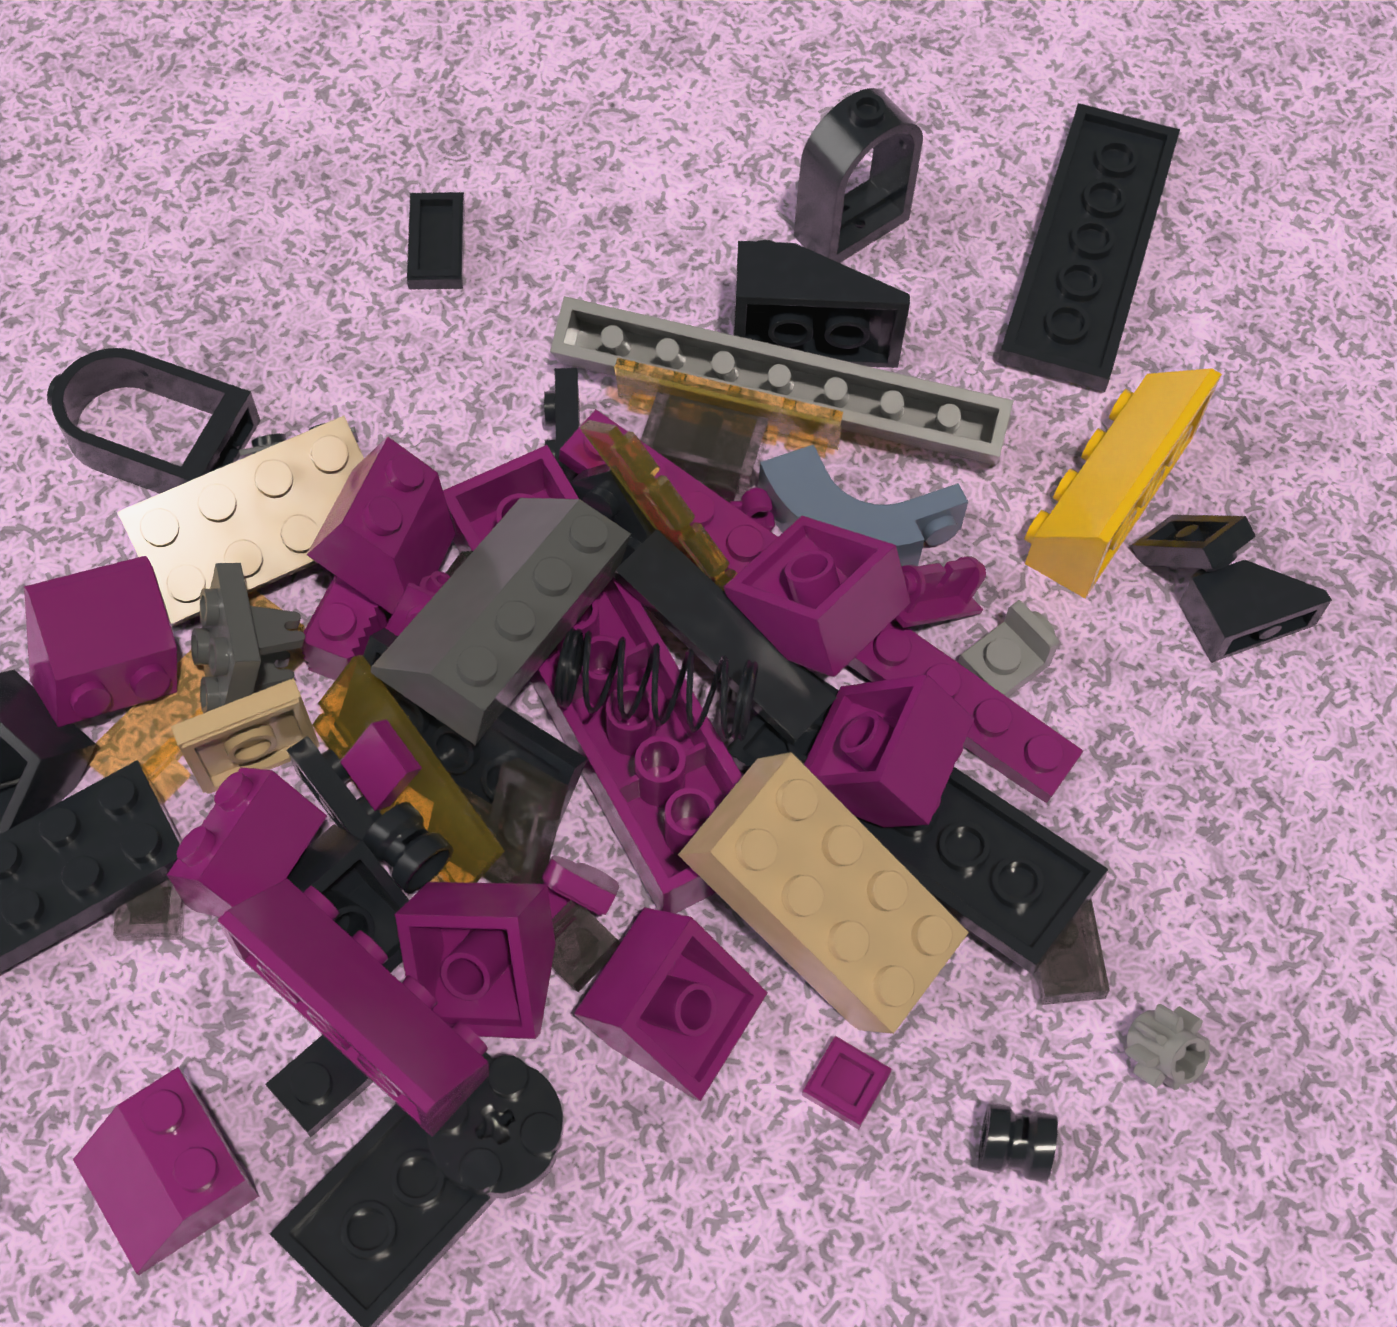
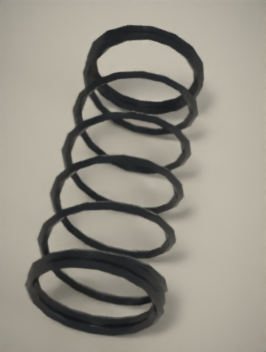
[554,627,758,741]

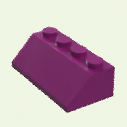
[217,879,489,1137]

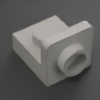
[958,600,1059,697]

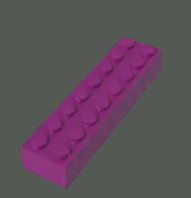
[443,445,743,914]

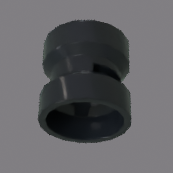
[363,802,454,893]
[978,1102,1058,1183]

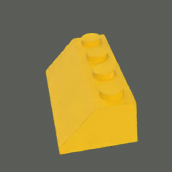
[1024,368,1222,599]

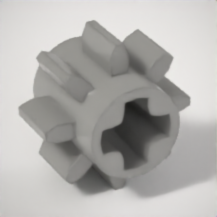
[1125,1003,1210,1090]

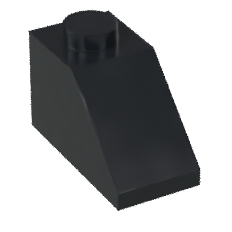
[1179,559,1332,663]

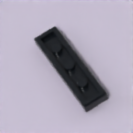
[613,529,837,745]

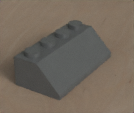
[371,498,631,745]

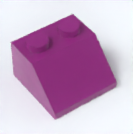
[307,436,456,614]
[724,516,911,677]
[24,555,177,727]
[804,674,974,827]
[167,767,327,917]
[395,882,556,1039]
[574,907,768,1102]
[73,1067,259,1276]

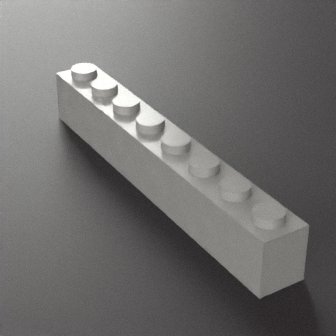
[550,296,1014,466]

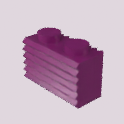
[300,575,392,687]

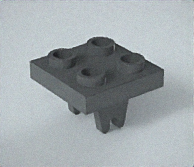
[191,563,305,713]

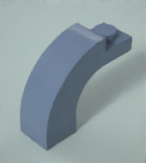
[758,444,968,566]

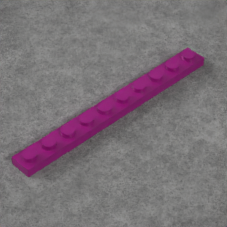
[559,409,1084,803]

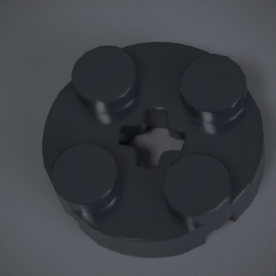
[427,1055,564,1199]

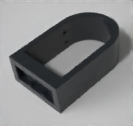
[793,88,923,263]
[47,348,260,494]

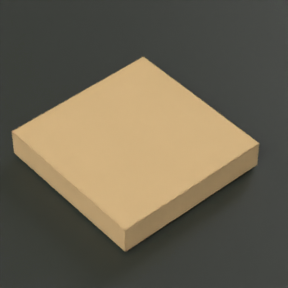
[171,678,320,794]

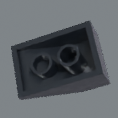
[733,240,910,368]

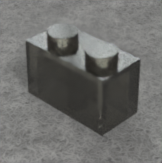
[641,391,769,502]

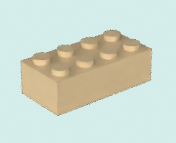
[117,416,364,627]
[678,752,969,1034]

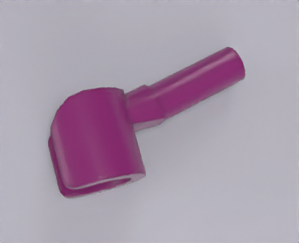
[729,487,775,531]

